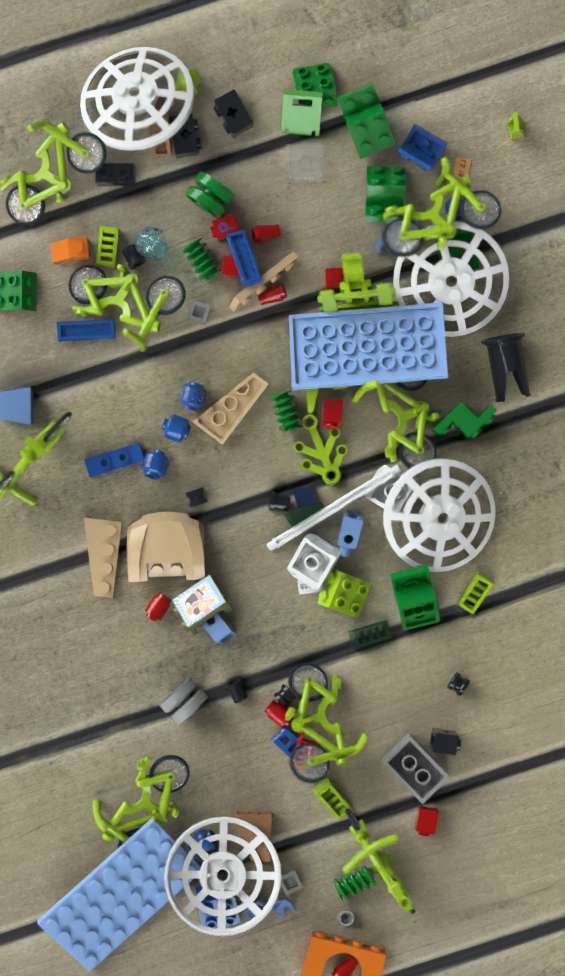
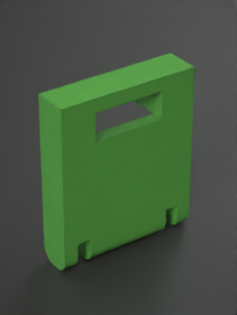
[281,89,323,136]

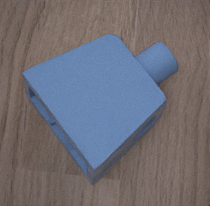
[0,387,33,425]
[337,510,363,557]
[202,613,236,645]

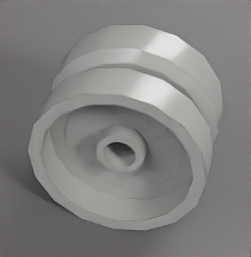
[159,677,208,726]

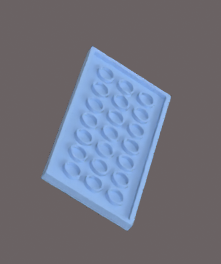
[289,302,448,390]
[37,818,201,972]

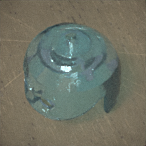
[135,226,167,261]

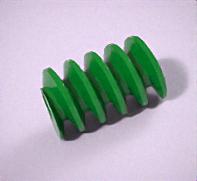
[183,238,222,281]
[270,390,303,432]
[333,864,377,901]

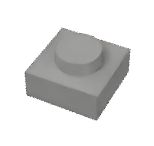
[187,300,211,324]
[281,869,303,896]

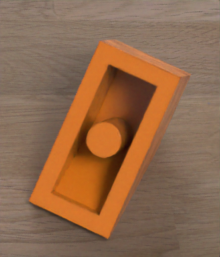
[51,237,91,263]

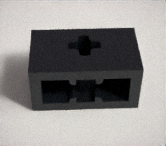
[213,89,253,138]
[169,113,202,159]
[95,163,136,187]
[430,728,461,755]

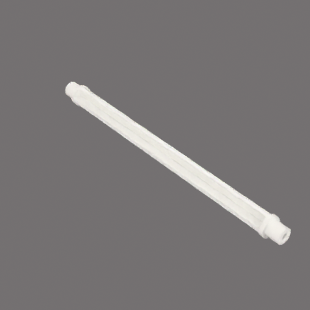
[267,464,402,551]

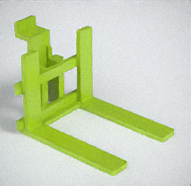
[317,253,397,389]

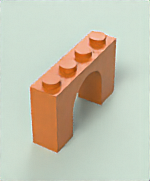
[300,931,387,976]

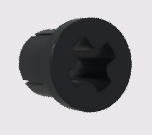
[122,244,146,270]
[268,492,291,512]
[224,678,248,703]

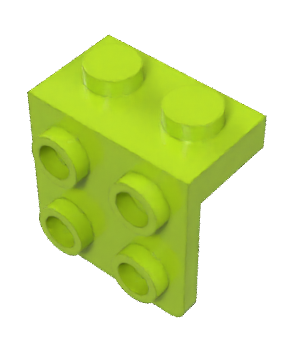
[317,568,371,618]

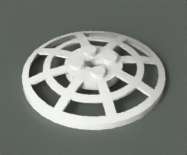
[80,47,194,151]
[393,221,509,337]
[383,458,495,572]
[164,817,281,936]

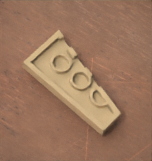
[229,251,298,312]
[193,372,269,445]
[84,517,122,598]

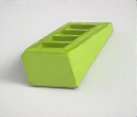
[508,112,525,139]
[96,226,120,268]
[306,388,319,414]
[457,570,494,615]
[313,778,353,821]

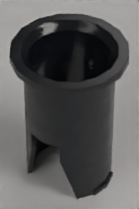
[481,333,531,402]

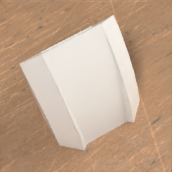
[365,465,420,513]
[287,533,341,590]

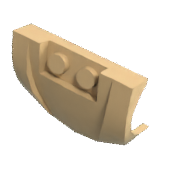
[127,512,206,582]

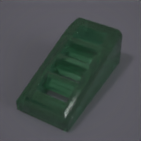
[283,503,324,526]
[348,620,392,649]

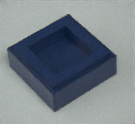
[293,485,316,508]

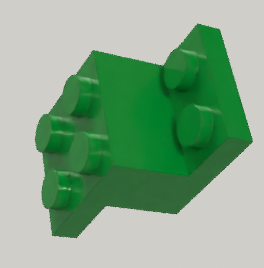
[337,83,396,159]
[365,165,406,224]
[431,402,497,439]
[390,564,440,631]

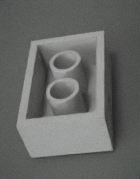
[381,733,450,804]

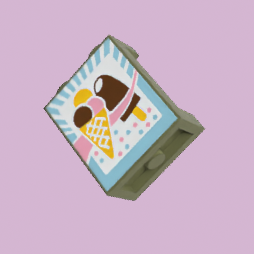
[172,574,233,635]

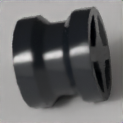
[185,487,208,508]
[447,672,470,696]
[273,683,296,708]

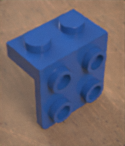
[398,124,448,170]
[195,886,240,928]

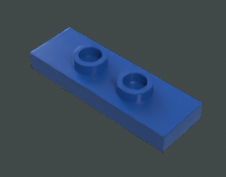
[226,229,262,287]
[57,319,116,342]
[84,443,144,478]

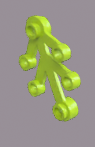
[294,414,348,485]

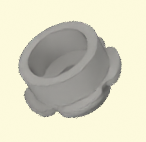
[337,907,356,927]

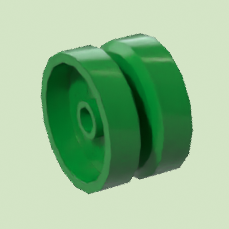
[185,172,235,218]

